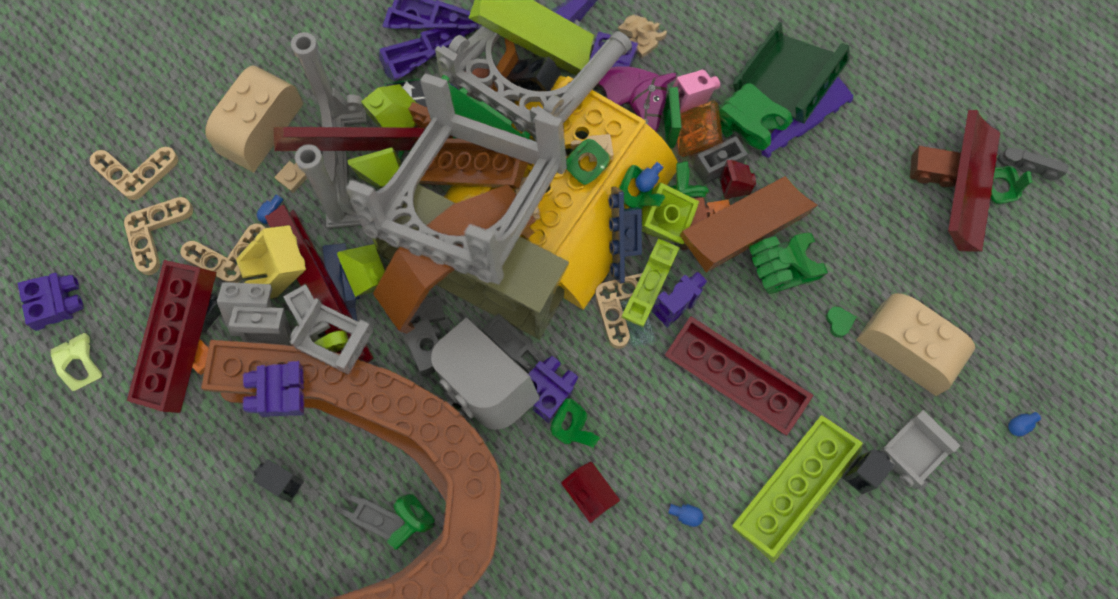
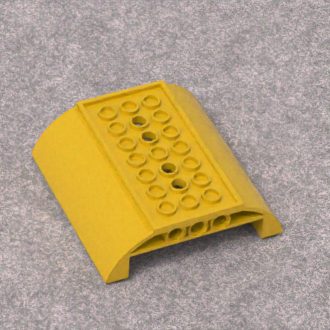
[444,76,677,310]

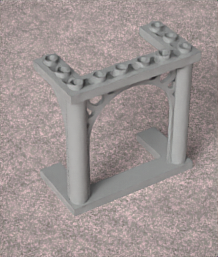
[346,73,567,285]

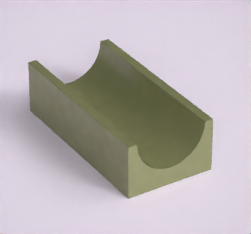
[372,172,569,340]

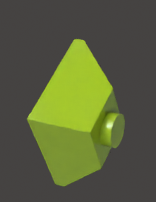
[361,84,416,128]
[347,148,402,189]
[641,183,699,244]
[337,244,386,297]

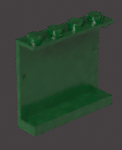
[733,22,850,124]

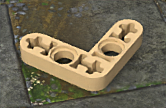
[90,147,178,200]
[124,197,193,275]
[181,224,265,283]
[595,273,642,349]

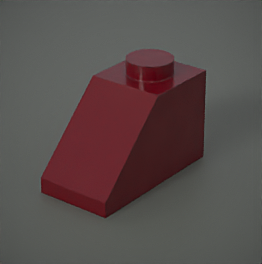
[719,160,756,199]

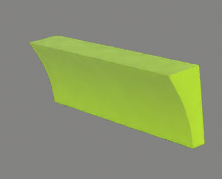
[469,0,594,76]
[732,415,863,563]

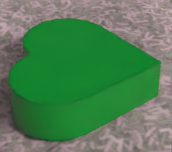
[826,307,857,338]

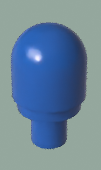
[635,162,664,192]
[257,194,284,224]
[1008,412,1041,437]
[668,504,704,527]

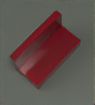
[561,461,620,523]

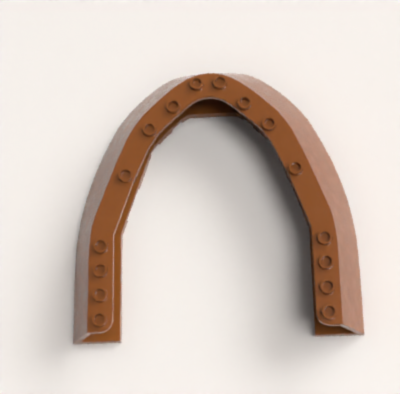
[201,340,501,599]

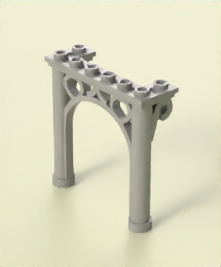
[435,26,632,142]
[291,32,367,229]

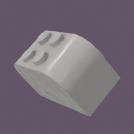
[431,317,540,430]

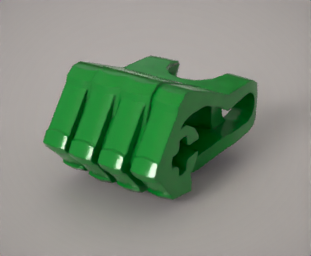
[709,83,793,150]
[749,233,828,294]

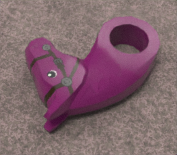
[596,66,677,132]

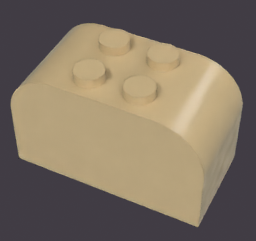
[205,66,304,173]
[856,293,975,396]

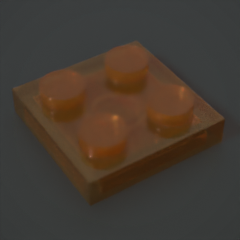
[677,100,723,158]

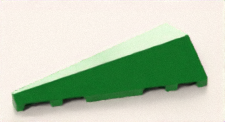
[441,75,536,142]

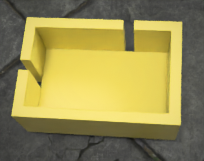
[236,225,306,299]

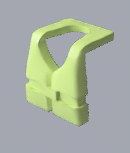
[50,333,102,391]

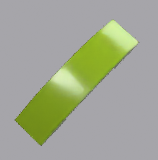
[621,238,680,327]

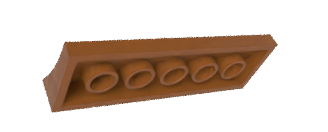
[415,138,529,189]
[680,176,818,273]

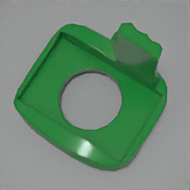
[566,139,610,185]
[670,161,709,198]
[619,165,665,209]
[991,166,1032,204]
[550,398,600,448]
[386,494,435,550]

